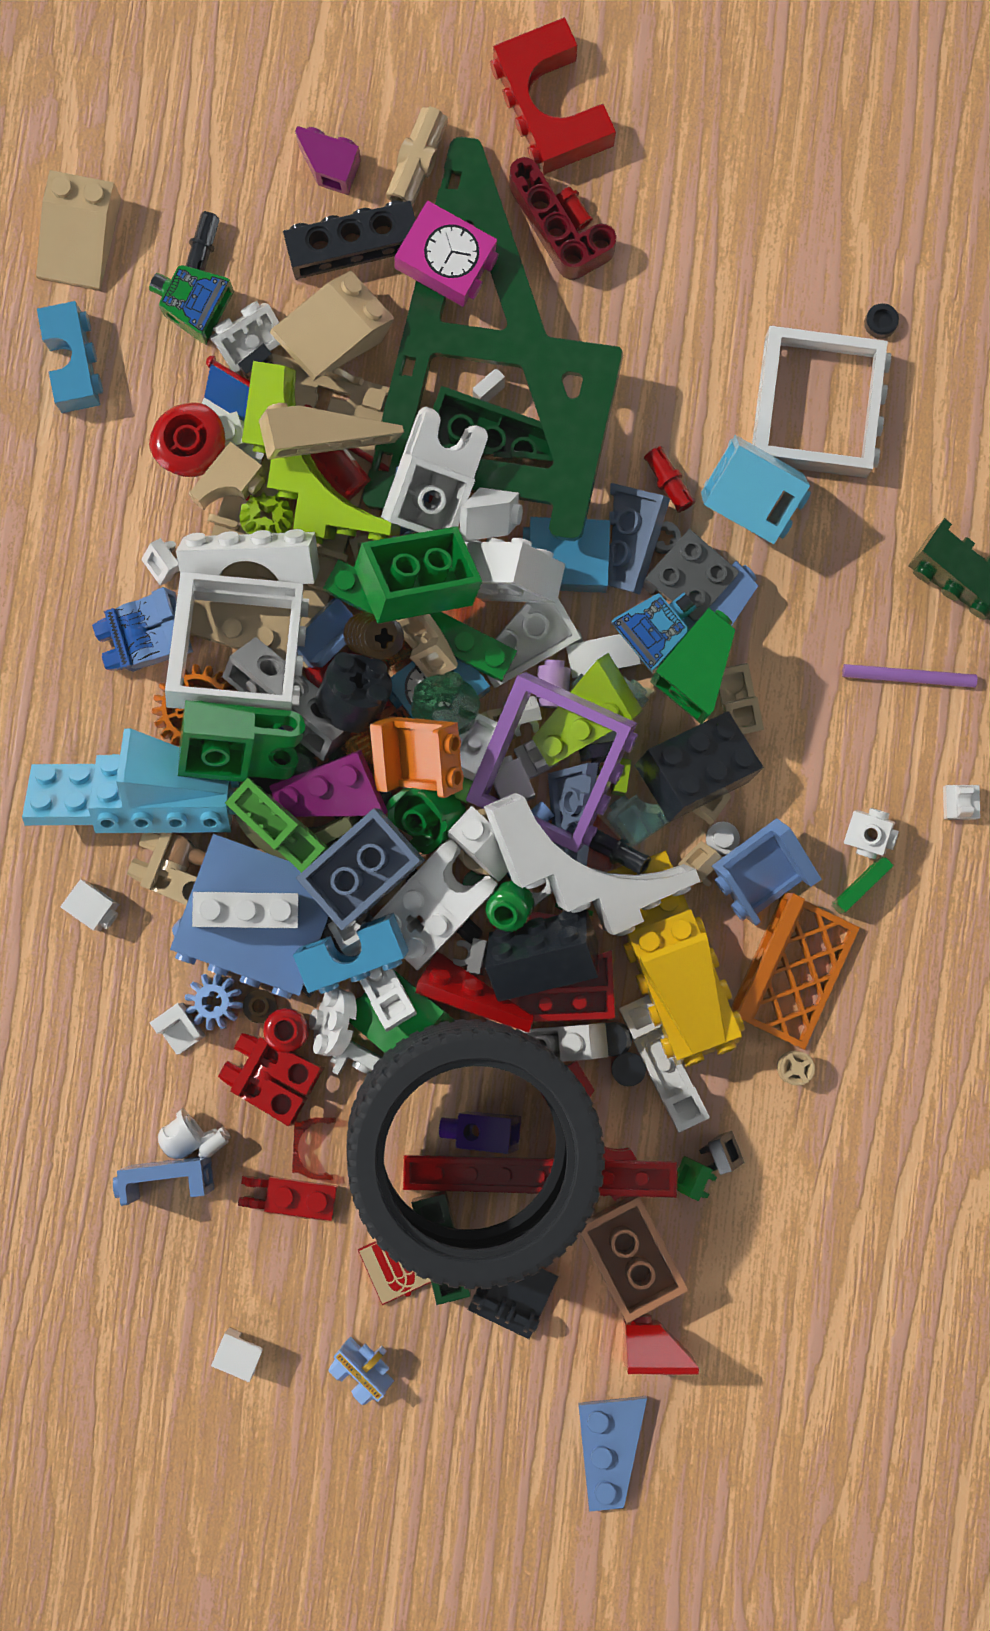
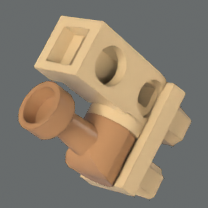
[127,833,206,905]

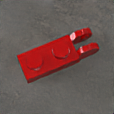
[238,1176,337,1221]

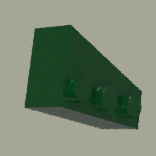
[908,518,990,620]

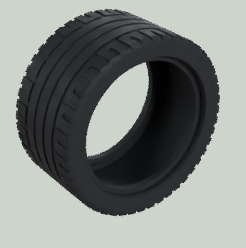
[346,1019,605,1290]

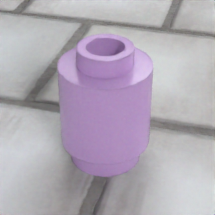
[535,660,571,708]

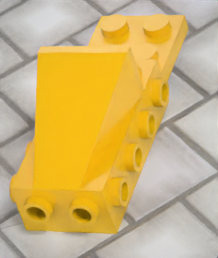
[607,850,745,1067]

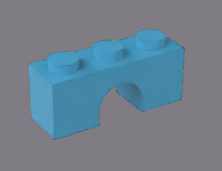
[37,301,103,413]
[293,913,409,994]

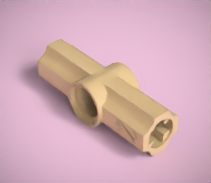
[386,106,448,208]

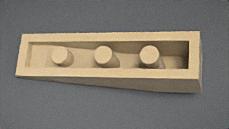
[259,403,404,460]

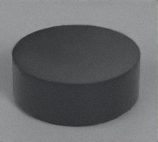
[864,303,899,339]
[605,1022,632,1057]
[611,1052,646,1087]

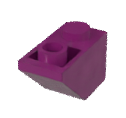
[295,126,361,195]

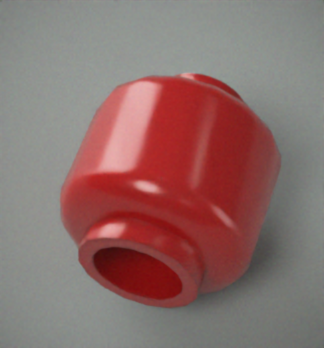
[263,1008,310,1053]

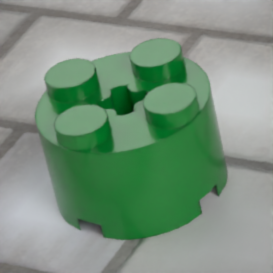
[386,788,466,855]

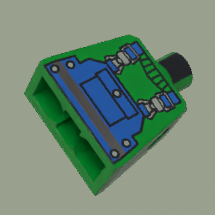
[149,265,234,345]

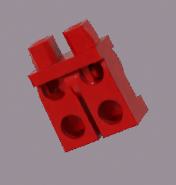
[218,1033,325,1127]

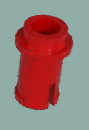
[556,187,593,232]

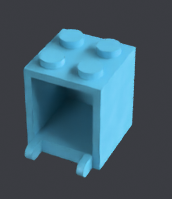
[701,435,811,544]

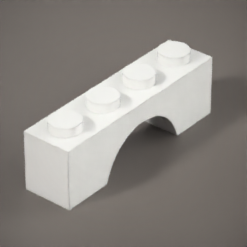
[176,529,320,584]

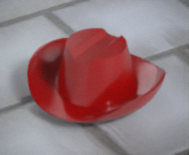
[149,402,225,477]

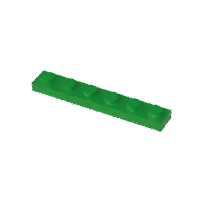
[323,559,517,682]

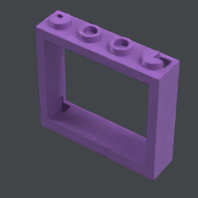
[466,672,638,853]

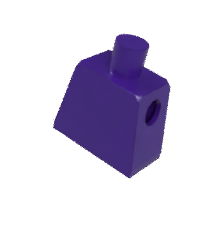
[439,1111,521,1154]

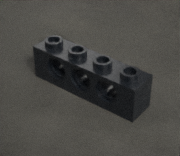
[283,200,416,280]

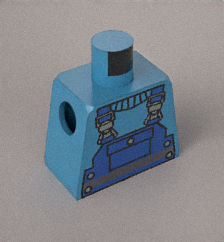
[611,592,697,674]

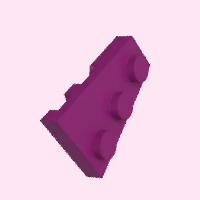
[269,750,388,817]

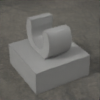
[453,938,488,976]

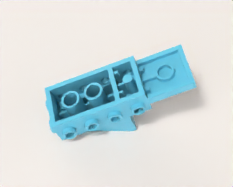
[22,728,240,833]

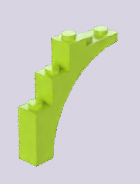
[242,361,401,545]

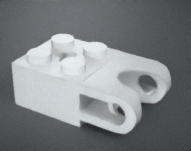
[381,407,488,533]
[371,839,498,971]

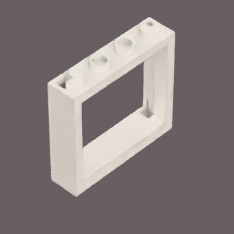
[752,326,891,478]
[165,572,309,711]

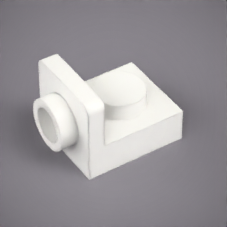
[330,1040,382,1075]

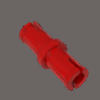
[644,446,696,513]

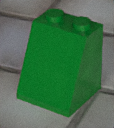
[650,608,735,724]
[349,970,456,1053]

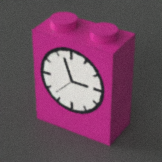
[395,200,499,307]

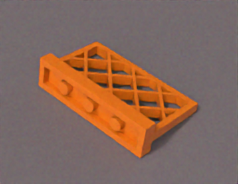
[731,893,860,1050]

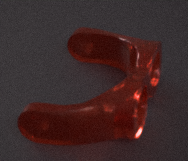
[292,1117,336,1180]

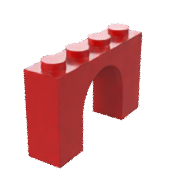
[490,17,616,175]

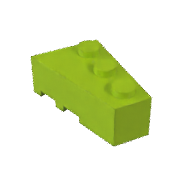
[532,653,643,767]

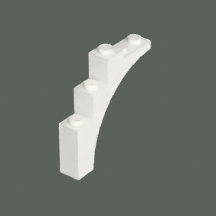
[484,793,700,936]

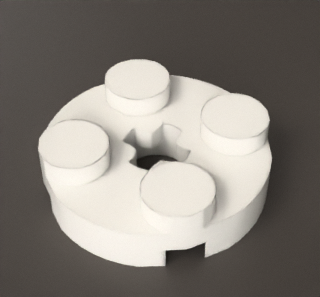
[309,988,357,1057]

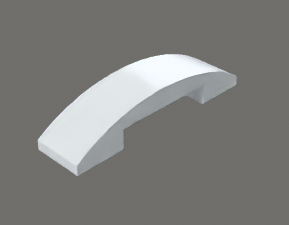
[328,921,417,1032]
[619,995,710,1133]

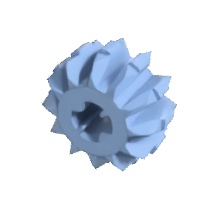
[185,973,243,1030]

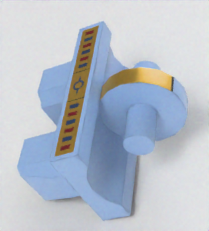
[328,1337,394,1405]

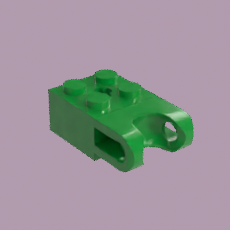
[178,700,306,782]

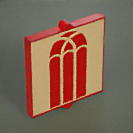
[358,1240,431,1305]

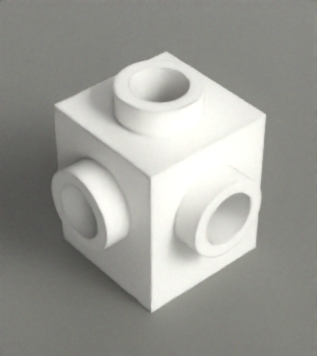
[844,808,899,859]

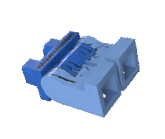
[92,587,193,672]

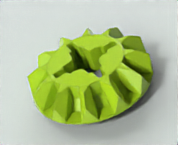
[239,491,293,534]

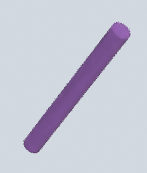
[842,664,977,688]

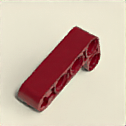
[509,157,617,280]

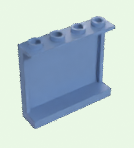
[170,834,329,1000]

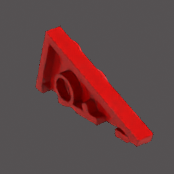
[415,952,534,1033]

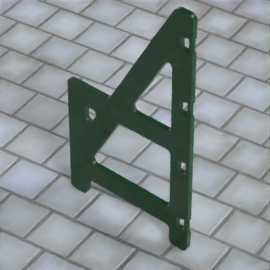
[363,137,623,541]

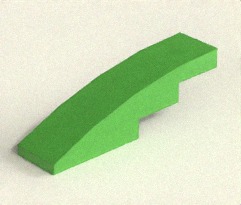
[225,778,329,873]

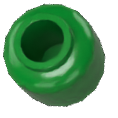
[486,881,535,932]

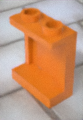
[370,716,464,798]

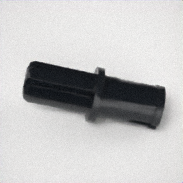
[185,211,220,271]
[589,829,651,875]

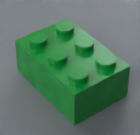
[354,526,482,624]

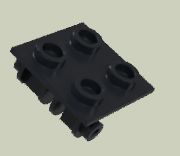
[467,1268,559,1340]

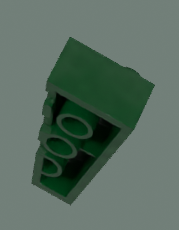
[433,386,553,468]

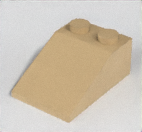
[36,170,121,291]
[270,271,394,381]

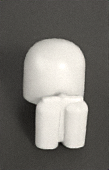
[158,1108,231,1159]

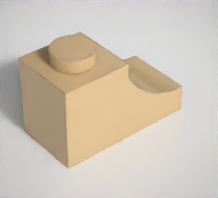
[189,441,266,510]

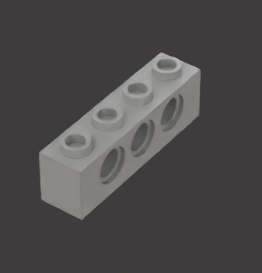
[222,637,351,761]

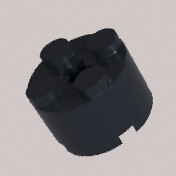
[316,652,392,733]

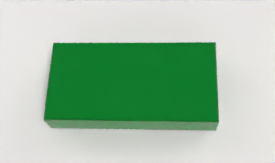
[831,857,894,914]

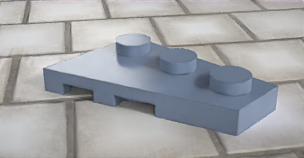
[548,763,598,866]

